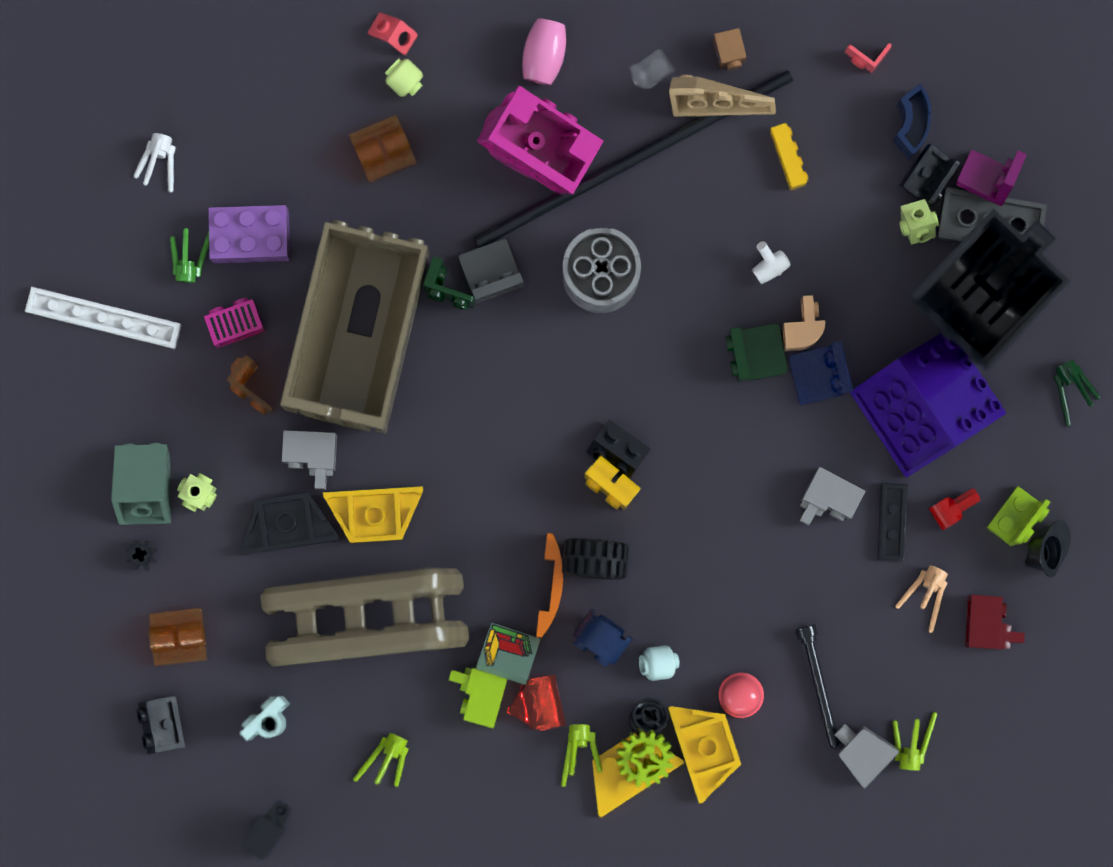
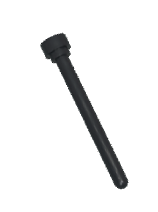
[795,625,839,749]

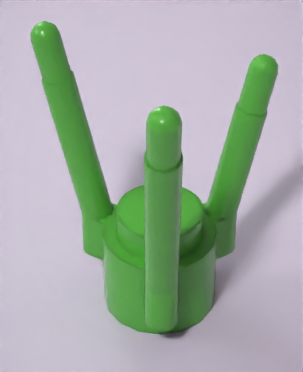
[170,228,209,283]

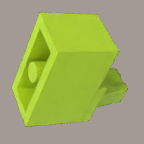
[449,668,507,728]

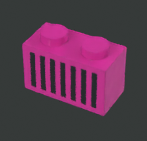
[204,298,265,348]

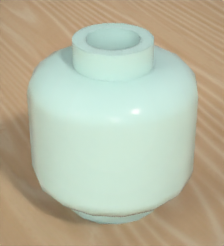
[639,645,679,681]

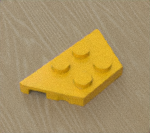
[323,486,423,543]
[668,706,741,804]
[592,733,684,818]

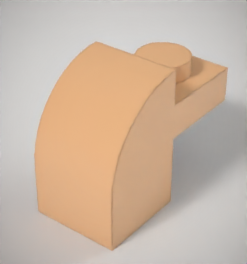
[782,295,825,352]

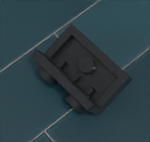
[899,144,960,204]
[586,420,651,479]

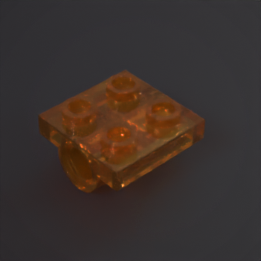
[349,115,416,183]
[149,608,208,666]

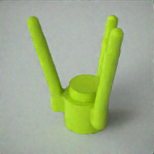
[892,712,937,771]
[561,724,602,787]
[353,732,409,787]

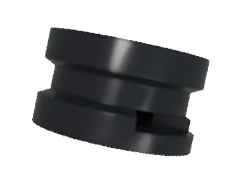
[629,698,669,737]

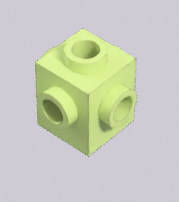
[899,199,939,245]
[177,473,217,512]

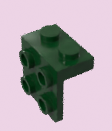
[725,324,788,383]

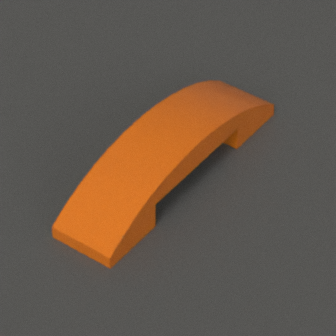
[536,533,563,638]

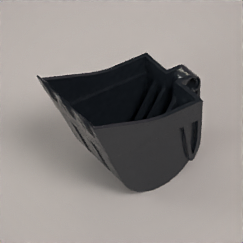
[909,209,1071,371]

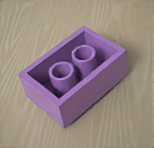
[209,205,290,264]

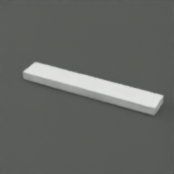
[25,287,181,349]

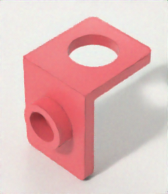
[368,12,418,55]
[845,43,892,73]

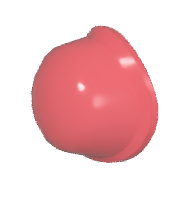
[718,673,764,718]

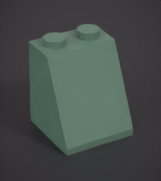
[112,443,171,525]

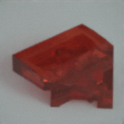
[506,674,566,731]

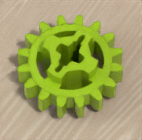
[616,729,674,787]

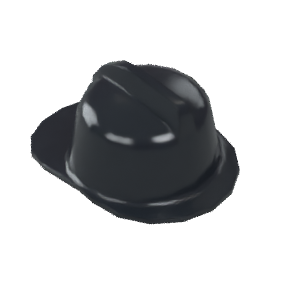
[1025,520,1071,577]

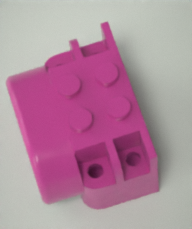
[476,86,604,194]

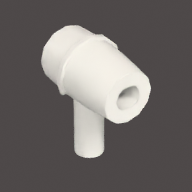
[752,241,790,284]

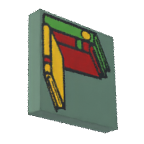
[476,623,541,685]

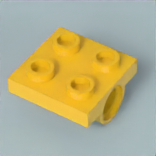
[584,456,641,510]

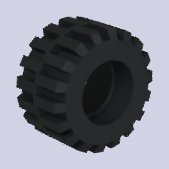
[562,538,629,580]

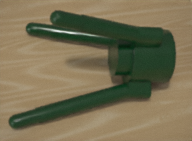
[1054,360,1100,427]

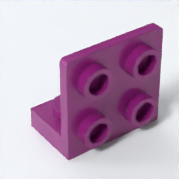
[956,150,1027,207]

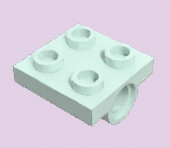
[240,696,290,741]

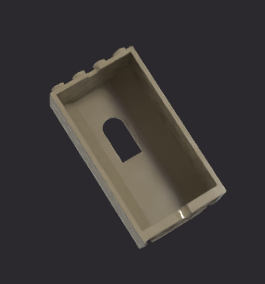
[281,220,429,434]

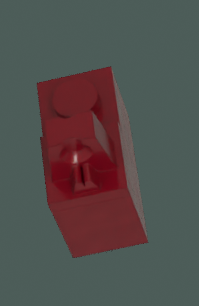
[965,595,1025,650]

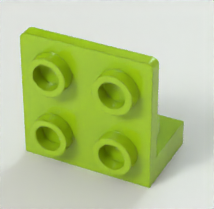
[986,486,1050,546]

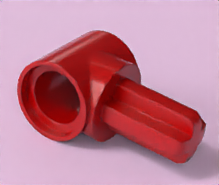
[929,488,980,531]

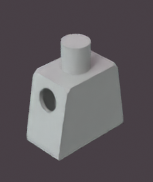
[834,724,899,788]

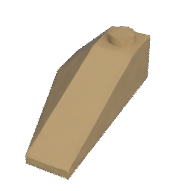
[669,75,776,116]

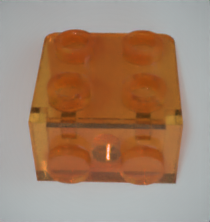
[226,355,275,415]

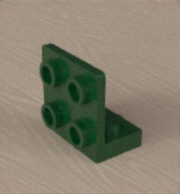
[423,256,475,310]

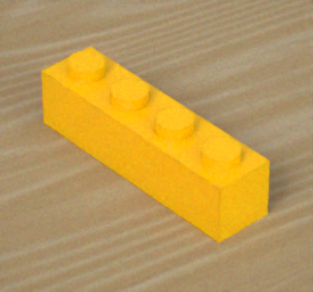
[770,123,808,190]

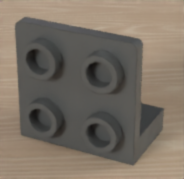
[459,239,524,304]

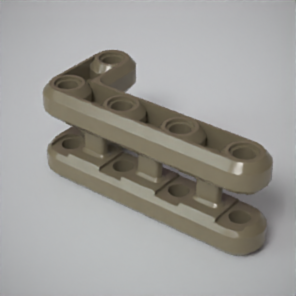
[260,568,469,667]

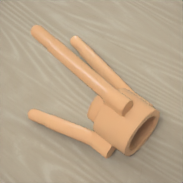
[895,565,948,633]

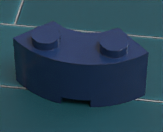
[893,83,932,160]

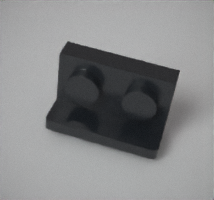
[136,696,185,755]

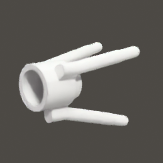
[134,133,176,192]

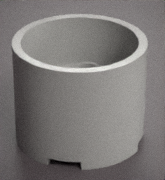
[562,228,641,313]

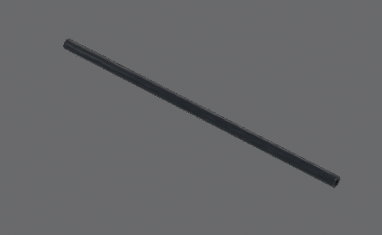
[474,70,793,248]

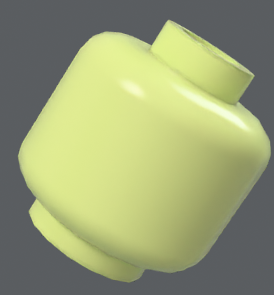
[385,59,423,97]

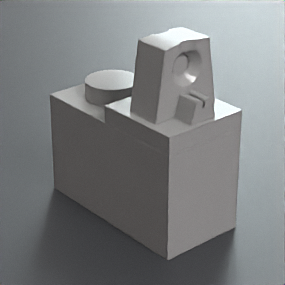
[282,430,337,490]
[799,467,866,526]

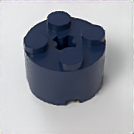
[572,609,633,667]

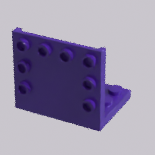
[850,333,1007,478]

